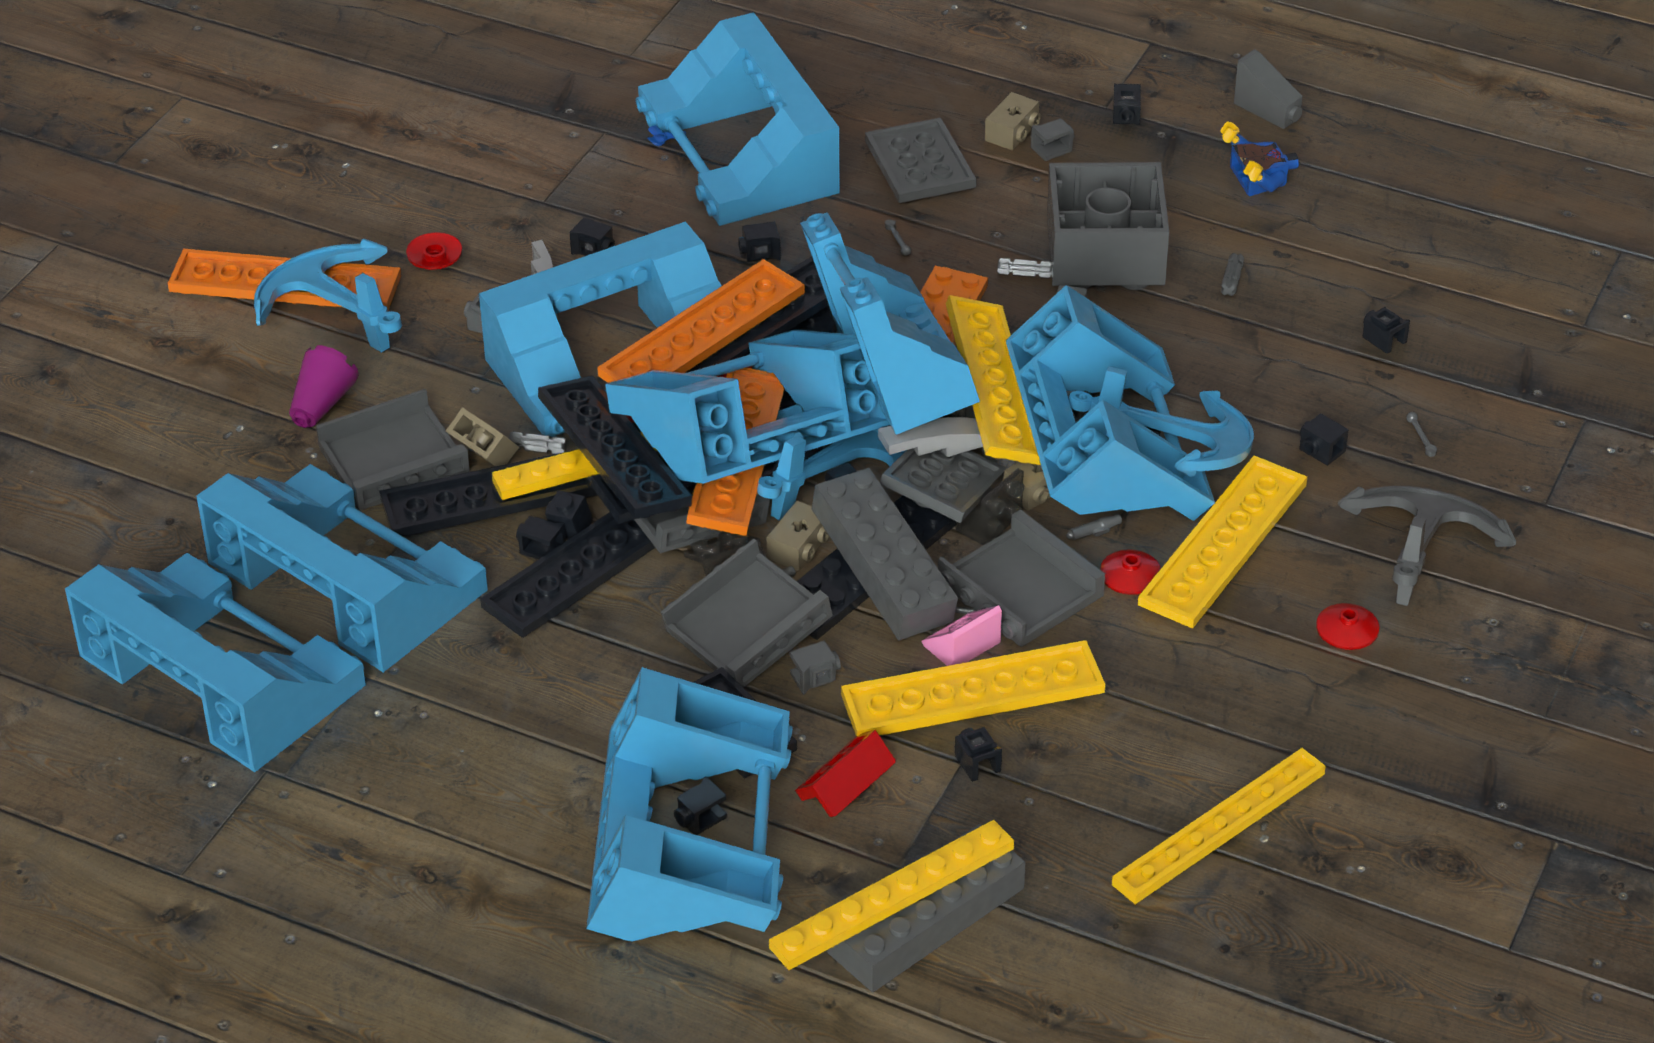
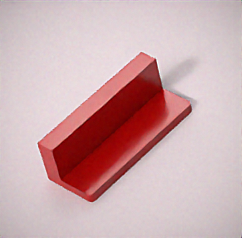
[795,730,896,817]

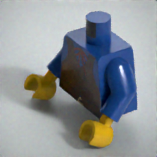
[1220,121,1299,196]

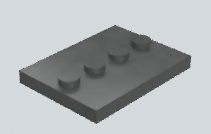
[865,118,976,203]
[880,448,1007,523]

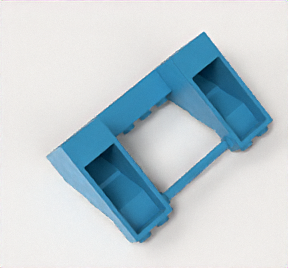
[636,12,840,226]
[800,213,980,435]
[479,221,722,438]
[1005,285,1215,521]
[605,330,890,484]
[196,464,488,673]
[65,553,366,772]
[586,667,793,942]

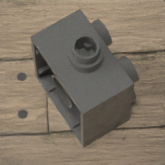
[1047,162,1169,290]

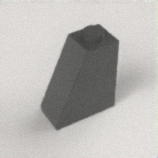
[1234,49,1303,129]

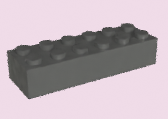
[812,468,958,641]
[827,824,1026,993]

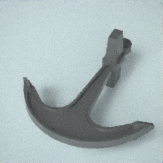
[1338,486,1516,606]

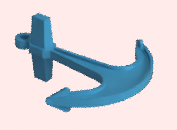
[254,239,402,352]
[1069,366,1254,477]
[757,404,907,521]

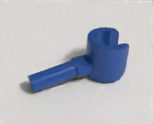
[647,125,686,146]

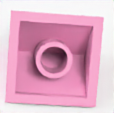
[921,605,1002,666]

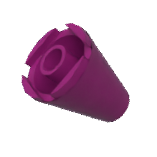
[289,345,359,428]

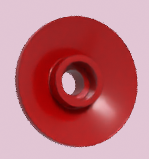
[406,232,462,270]
[1100,549,1161,595]
[1316,603,1380,650]

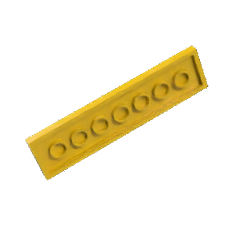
[945,295,1041,465]
[1138,455,1307,628]
[841,640,1105,736]

